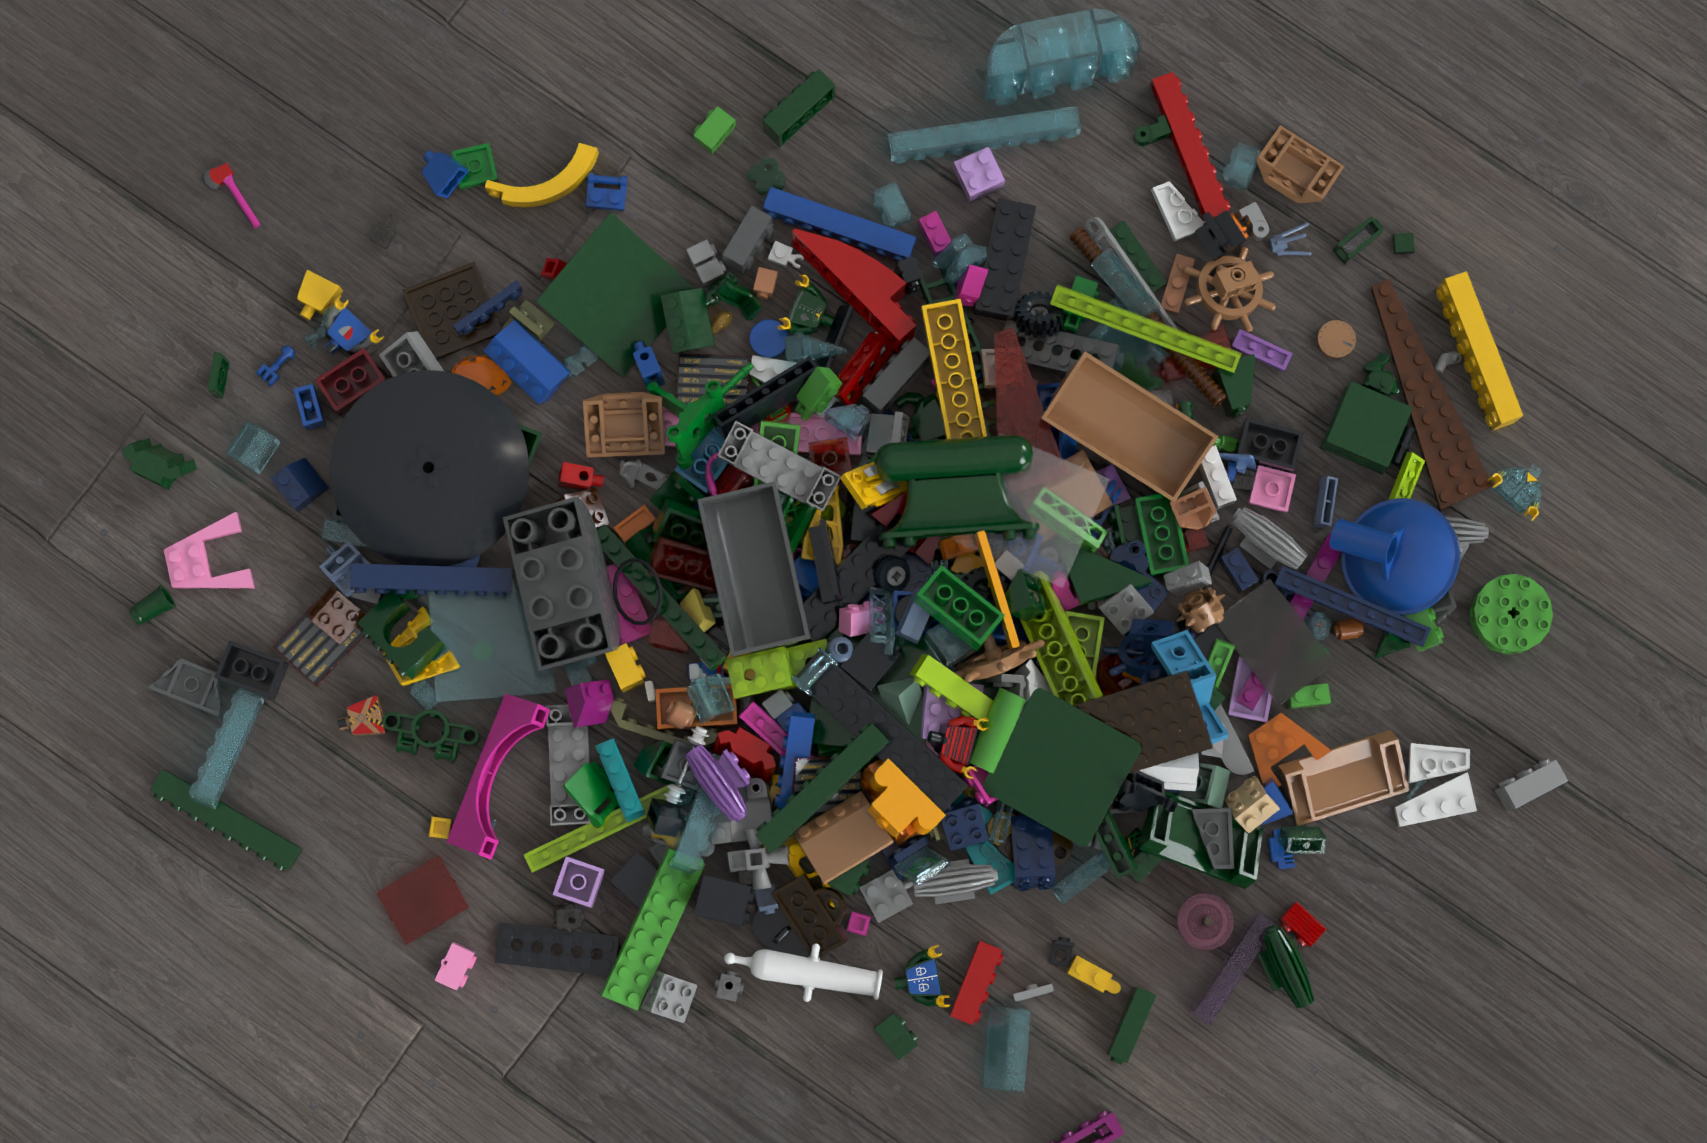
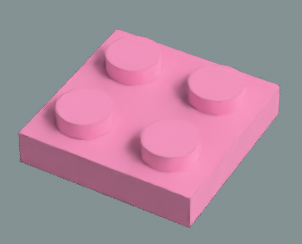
[1248,465,1296,513]

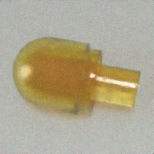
[712,310,733,335]

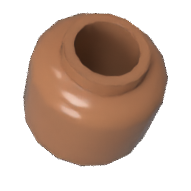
[665,700,696,729]

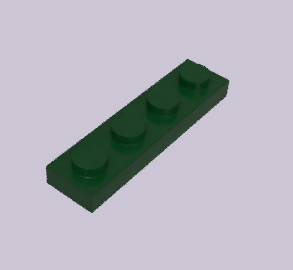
[1109,220,1167,293]

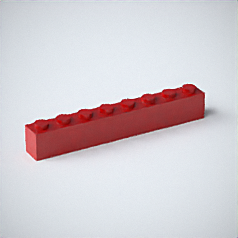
[1150,72,1230,222]

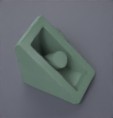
[878,677,922,726]

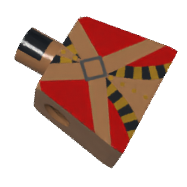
[338,695,388,736]

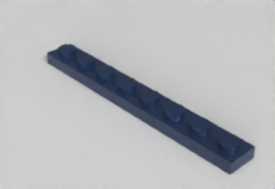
[1275,566,1431,647]

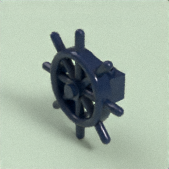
[1102,619,1196,684]

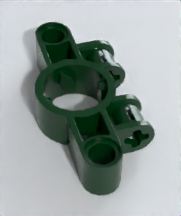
[382,709,480,763]

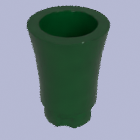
[129,585,176,625]

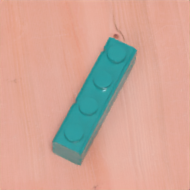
[595,738,646,822]

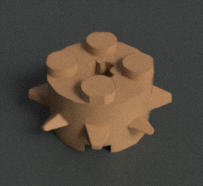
[1177,587,1225,633]

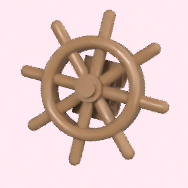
[1183,247,1276,332]

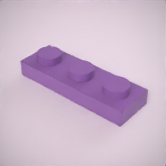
[1231,329,1293,372]

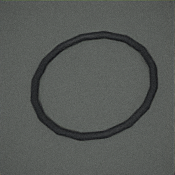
[613,558,663,625]

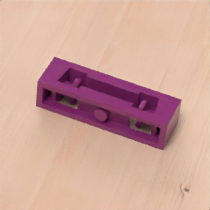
[1049,1110,1125,1143]

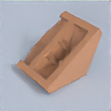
[1169,487,1216,530]

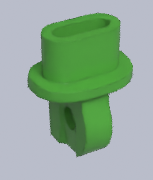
[1213,436,1238,453]

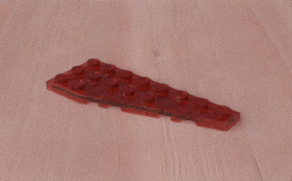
[994,327,1068,495]

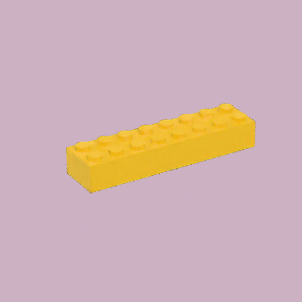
[1436,271,1523,431]
[921,299,987,439]

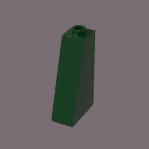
[1107,987,1156,1065]

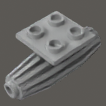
[1232,507,1308,570]
[1445,516,1489,563]
[912,859,998,905]

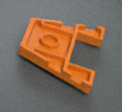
[1248,713,1331,787]

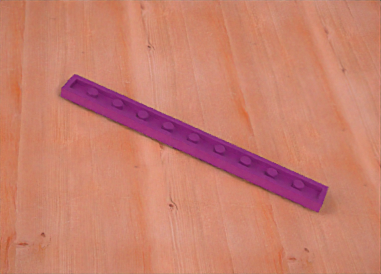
[1235,534,1341,711]

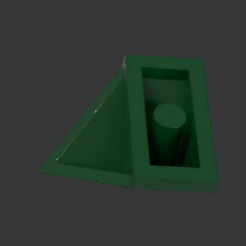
[1375,631,1411,659]

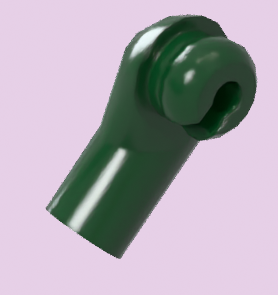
[894,392,923,409]

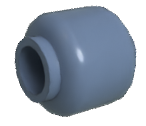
[825,637,854,664]

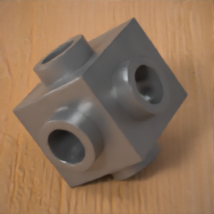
[714,970,744,1002]

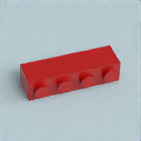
[949,941,1004,1025]

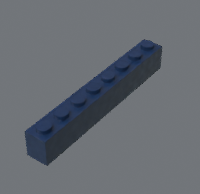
[350,564,512,597]

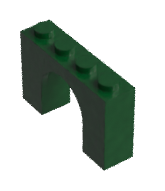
[358,591,447,680]

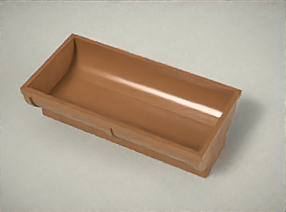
[1041,351,1219,502]

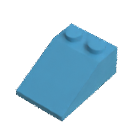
[674,428,728,497]

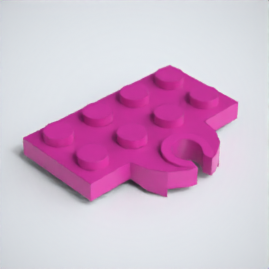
[607,564,654,646]

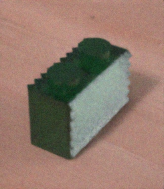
[1278,826,1326,854]

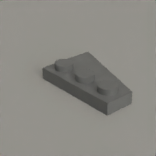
[1190,808,1234,869]

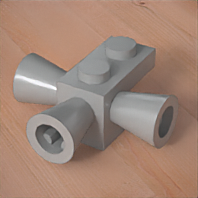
[727,828,789,890]

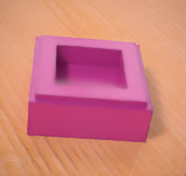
[846,911,871,936]

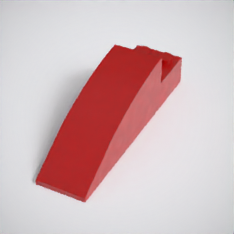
[791,228,916,353]

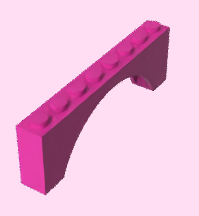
[446,693,550,860]

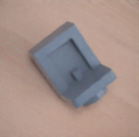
[755,884,779,915]

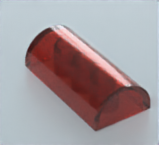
[648,536,718,593]

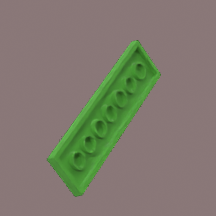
[600,847,705,1011]

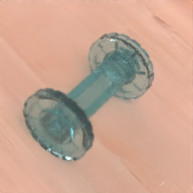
[791,647,839,696]

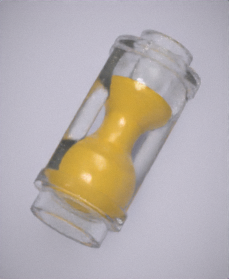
[642,822,687,850]

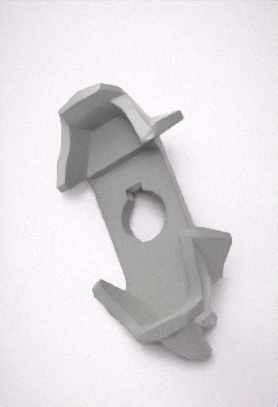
[619,459,670,490]

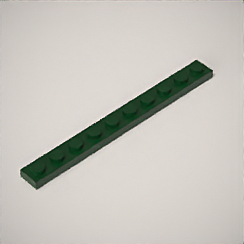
[597,524,727,672]

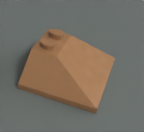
[1256,125,1345,203]
[583,392,665,458]

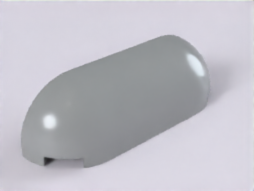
[1214,704,1255,775]

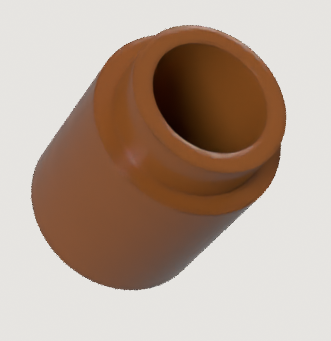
[1332,618,1363,641]

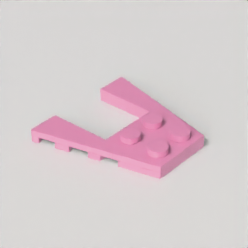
[164,512,255,589]

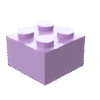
[953,147,1005,202]
[553,856,606,908]

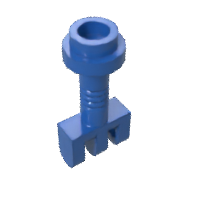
[256,345,296,387]

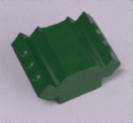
[122,438,197,490]

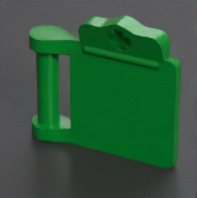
[563,762,620,828]

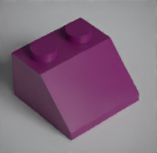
[565,679,614,728]

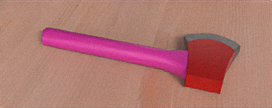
[204,162,261,228]

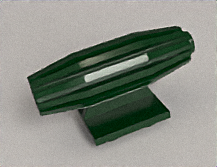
[1256,925,1315,1008]

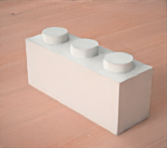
[1199,445,1237,510]

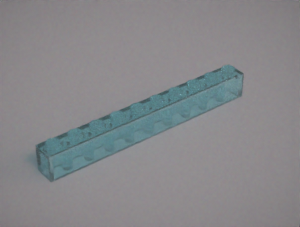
[887,106,1081,163]

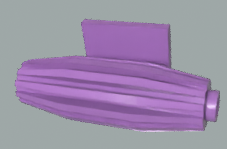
[685,744,751,822]

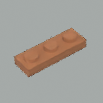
[1161,254,1195,315]

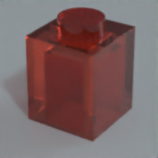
[1183,527,1209,554]

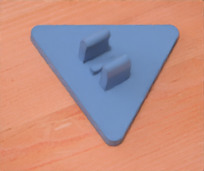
[1219,453,1257,474]

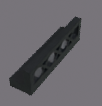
[809,519,843,605]

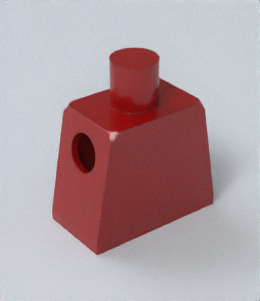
[557,462,604,490]

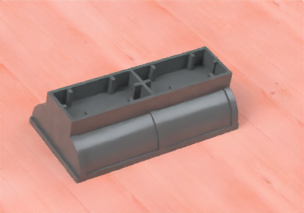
[698,481,811,657]

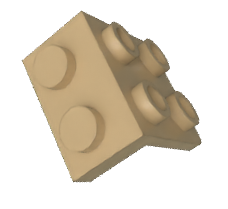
[1225,776,1280,833]

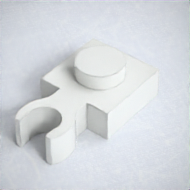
[768,241,804,269]

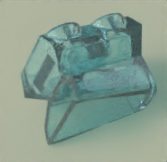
[932,233,987,284]

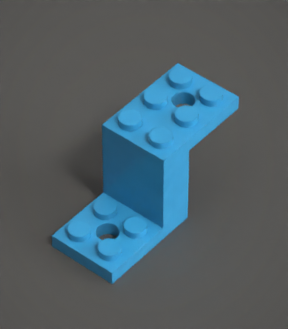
[1151,630,1229,744]

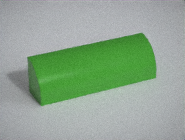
[970,688,1026,773]

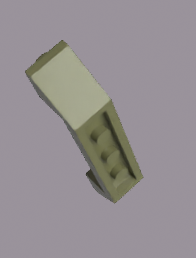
[610,697,719,748]

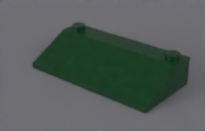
[1139,791,1263,889]

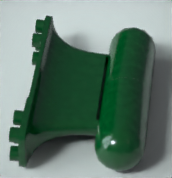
[874,435,1040,549]

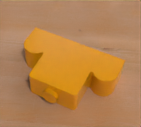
[867,758,946,837]

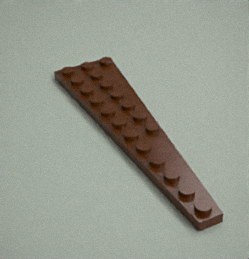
[1371,279,1493,511]

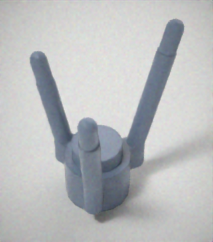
[1269,222,1312,256]

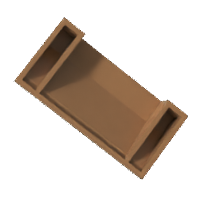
[1278,730,1409,827]

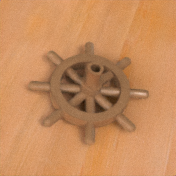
[954,634,1045,682]

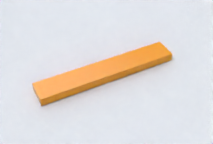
[974,530,1020,650]

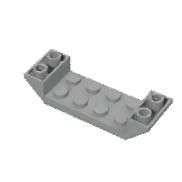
[717,421,841,511]
[546,705,591,826]

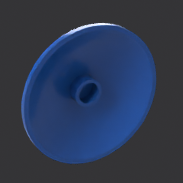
[1330,498,1460,615]

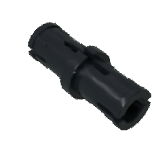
[1390,426,1416,466]

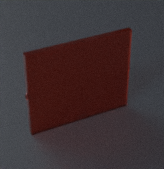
[377,856,469,945]

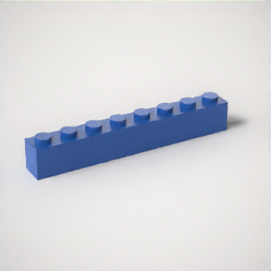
[763,187,917,262]

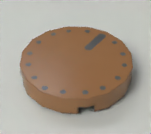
[1317,320,1356,359]

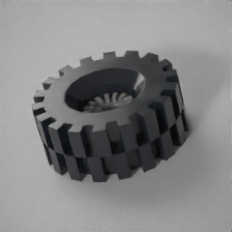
[1015,291,1064,338]

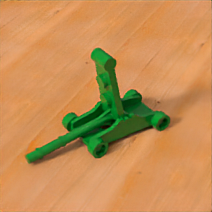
[647,362,754,469]

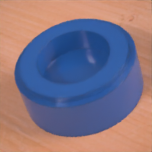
[1226,462,1237,482]

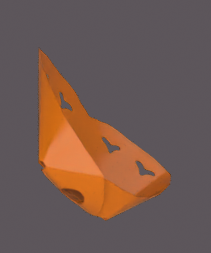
[451,355,512,396]

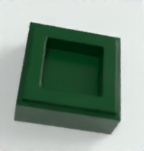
[1393,233,1415,254]

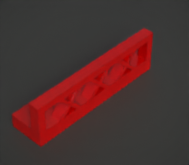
[834,332,894,409]

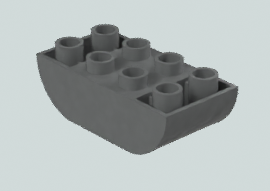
[503,496,620,671]

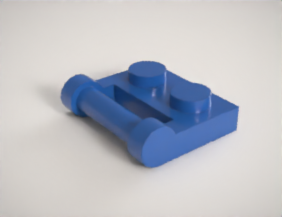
[586,173,628,211]

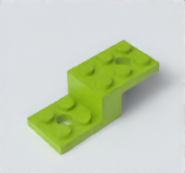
[726,639,828,699]

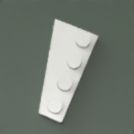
[1394,772,1477,827]

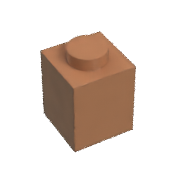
[753,267,778,299]

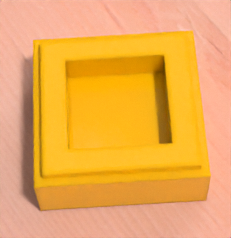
[429,817,452,839]

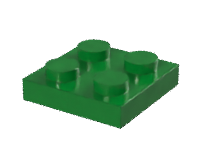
[451,143,498,190]

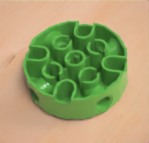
[1469,574,1553,655]

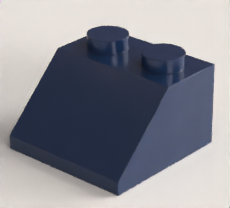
[270,458,329,512]

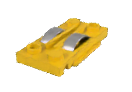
[840,462,907,510]

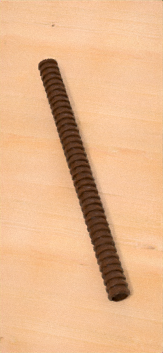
[1069,227,1227,407]

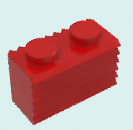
[1278,901,1326,947]

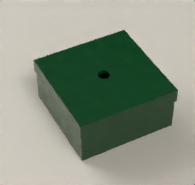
[1319,381,1413,474]

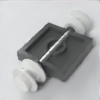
[660,726,712,804]

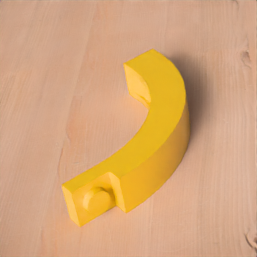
[485,143,599,208]

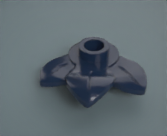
[1110,540,1148,574]

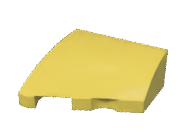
[680,588,716,632]

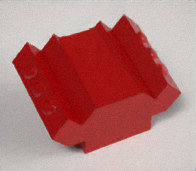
[711,727,776,786]

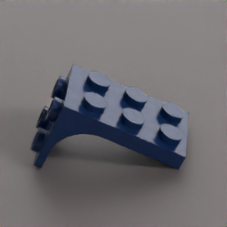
[1010,815,1056,891]

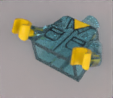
[1487,465,1542,521]

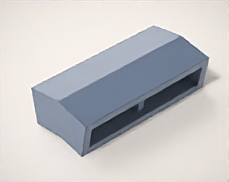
[1312,476,1338,529]
[895,588,930,644]

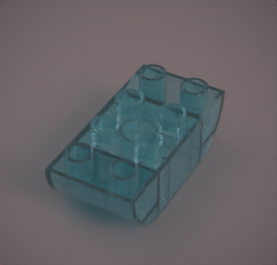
[983,9,1142,106]

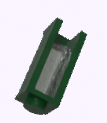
[1332,216,1384,265]

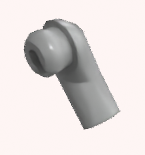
[1434,351,1462,374]

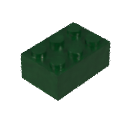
[651,498,709,561]

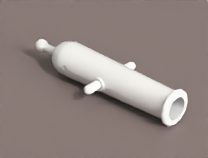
[724,944,883,1002]

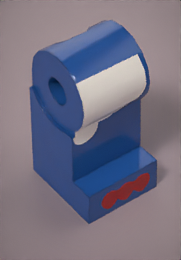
[687,662,724,681]

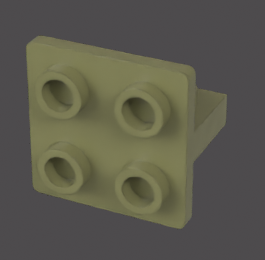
[502,300,555,342]

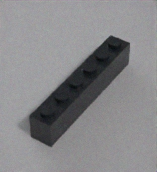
[711,356,819,440]

